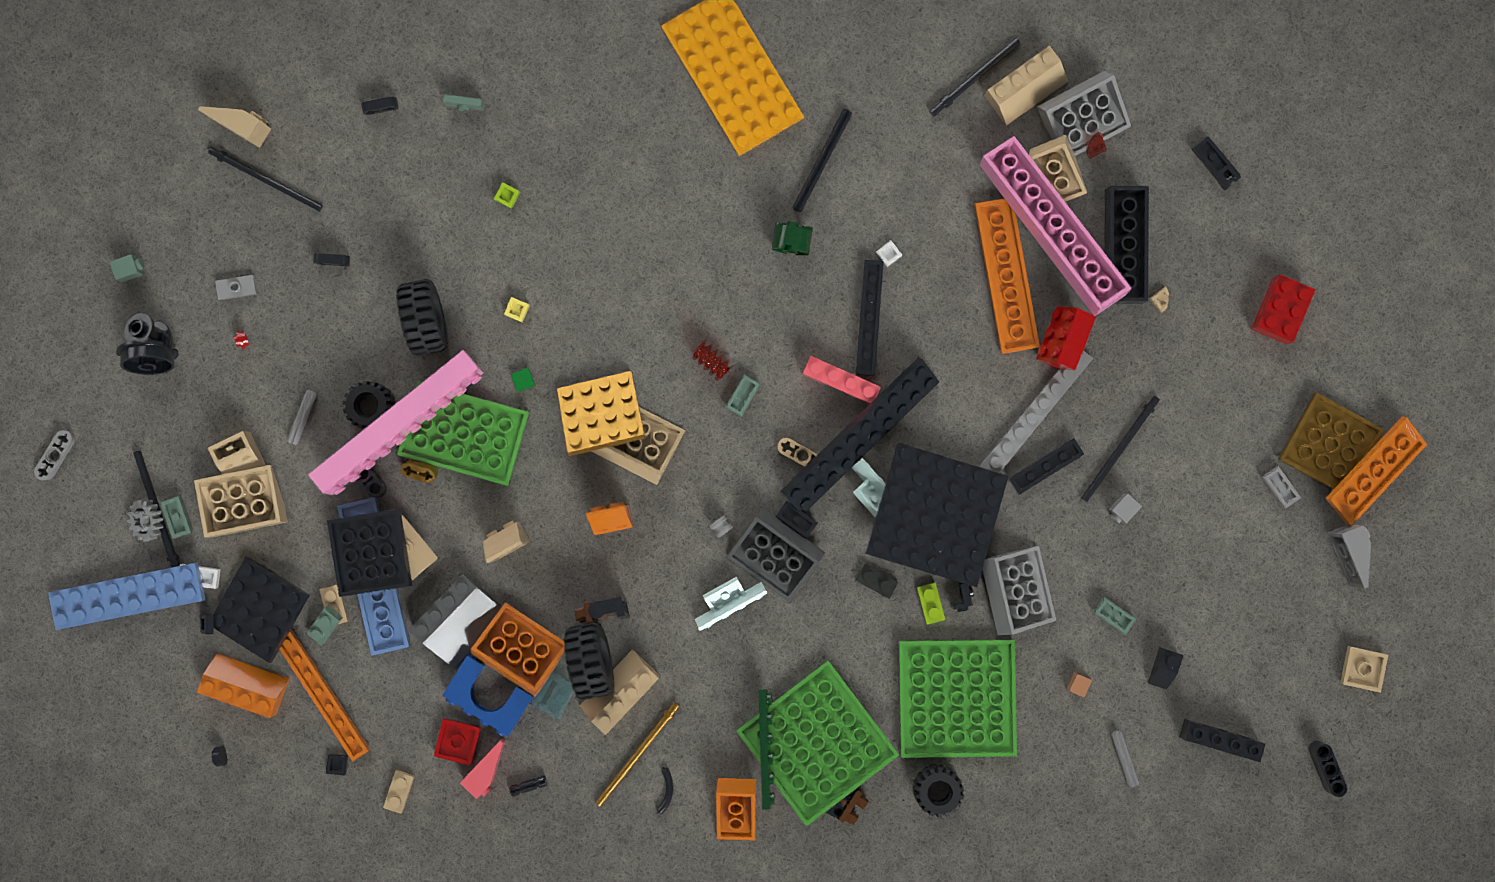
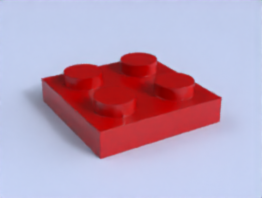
[433,718,481,766]

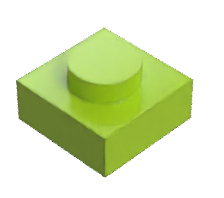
[494,182,520,209]

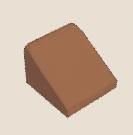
[1067,672,1092,698]

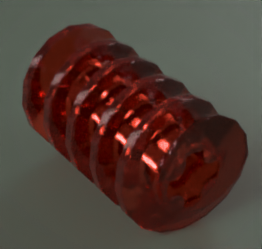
[692,339,734,381]

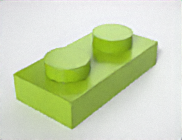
[917,582,945,625]

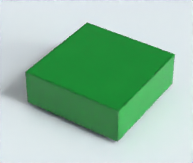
[510,368,536,393]

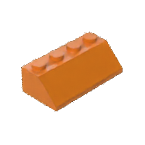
[197,653,290,718]

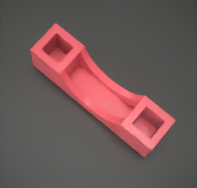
[802,356,881,404]

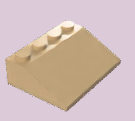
[591,407,685,485]
[194,465,288,538]

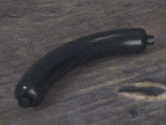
[656,767,674,815]

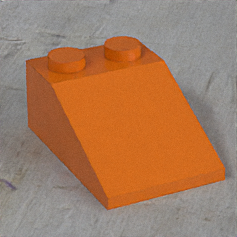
[716,778,756,840]

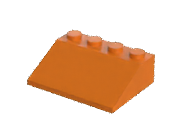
[471,602,565,697]

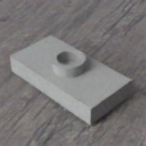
[215,275,258,300]
[1261,466,1301,509]

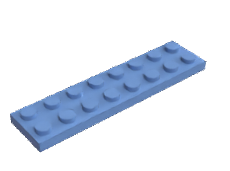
[337,497,411,656]
[48,562,206,630]

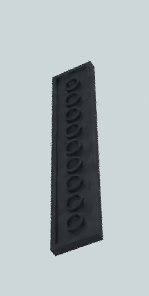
[780,357,939,513]

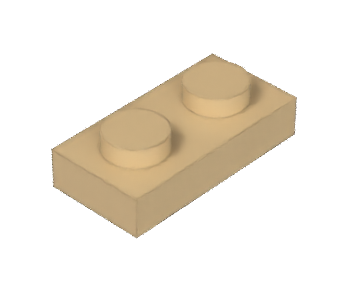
[319,585,349,624]
[383,770,415,814]

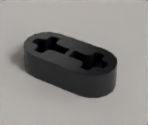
[361,97,399,115]
[313,253,350,267]

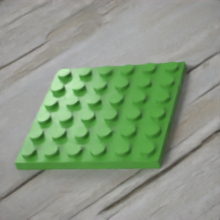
[899,639,1017,758]
[737,661,899,827]

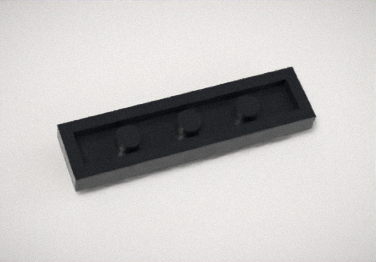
[1008,438,1084,495]

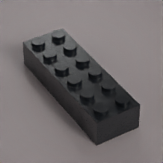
[1104,185,1149,304]

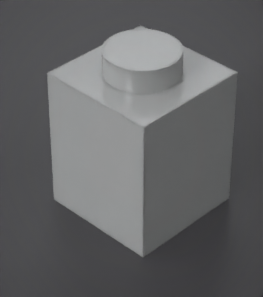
[1108,493,1142,524]

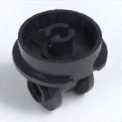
[116,313,179,375]

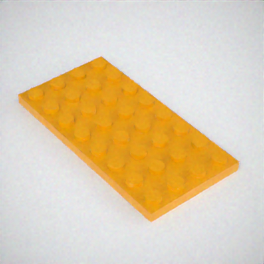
[661,0,804,156]

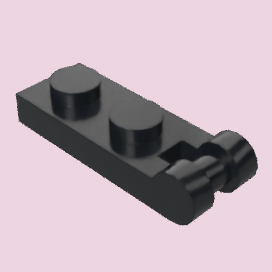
[1191,136,1241,190]

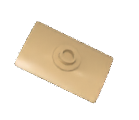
[402,515,437,581]

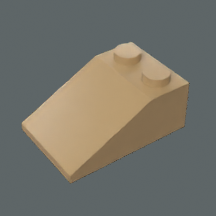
[198,106,271,148]
[1029,135,1087,202]
[483,520,531,563]

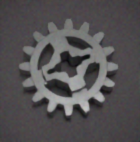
[127,499,163,542]

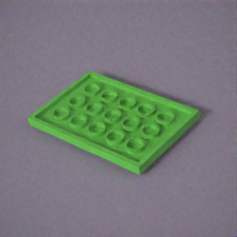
[397,381,530,486]

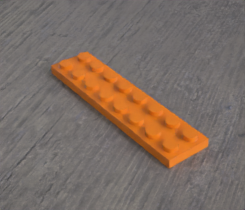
[974,198,1040,354]

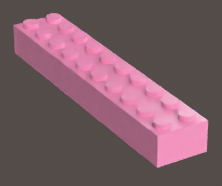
[979,136,1131,316]
[308,350,483,495]

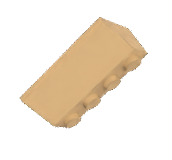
[984,46,1068,126]
[579,649,660,735]

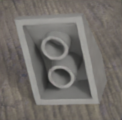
[1328,525,1371,589]

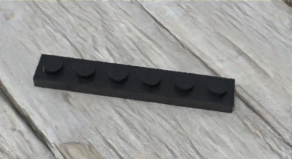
[855,260,884,376]

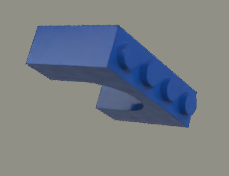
[443,654,534,736]

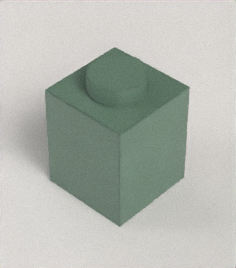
[110,254,145,282]

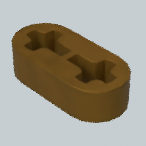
[400,458,438,483]

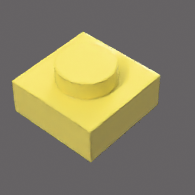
[504,297,530,323]

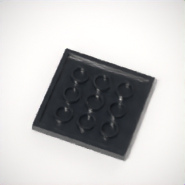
[327,509,413,597]
[213,557,310,663]

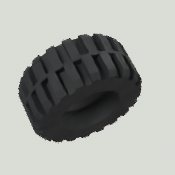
[396,279,448,356]
[564,622,614,700]

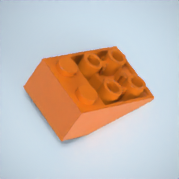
[586,502,634,535]

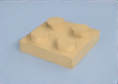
[1340,646,1388,693]

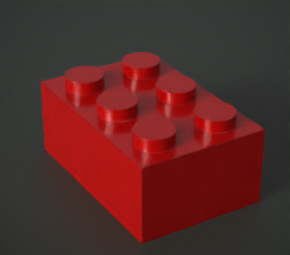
[1251,274,1316,344]
[1036,306,1096,371]

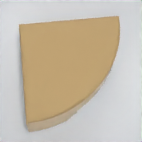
[1149,286,1169,313]

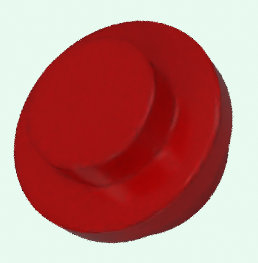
[233,330,249,349]

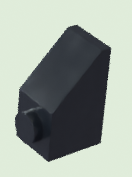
[1148,647,1184,690]

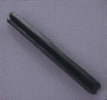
[793,109,852,212]

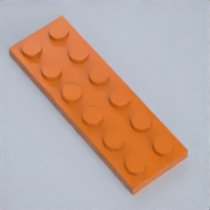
[1326,417,1427,526]

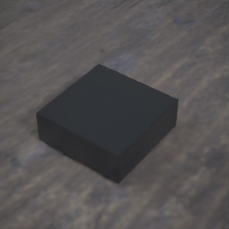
[200,614,214,635]
[326,753,348,776]

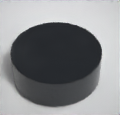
[211,746,228,767]

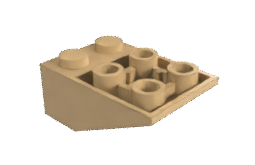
[208,431,266,475]

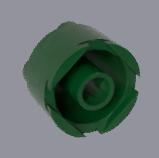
[771,222,813,256]

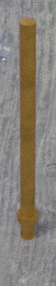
[595,702,680,807]

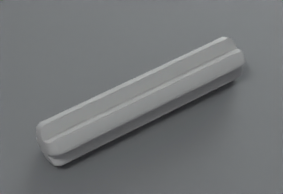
[287,390,317,445]
[1111,730,1139,787]

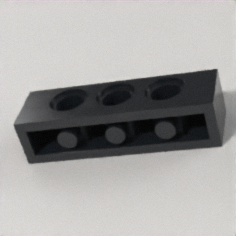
[1179,718,1266,762]

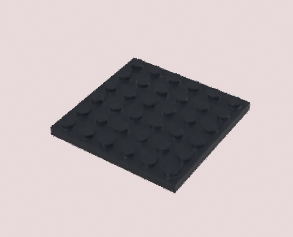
[865,442,1009,587]

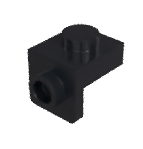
[951,583,974,612]

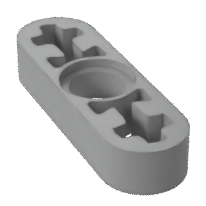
[34,430,75,480]

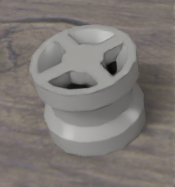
[709,515,733,538]

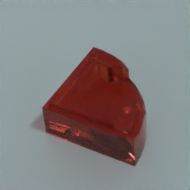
[1087,132,1107,159]

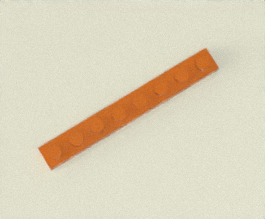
[279,628,371,762]

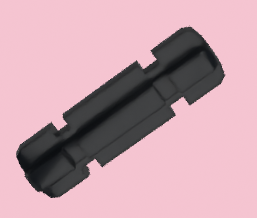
[509,776,547,797]

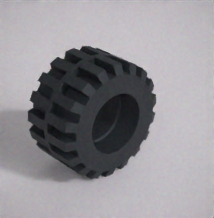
[342,381,396,429]
[913,764,964,817]

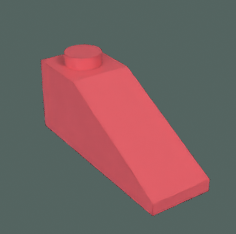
[460,738,506,799]

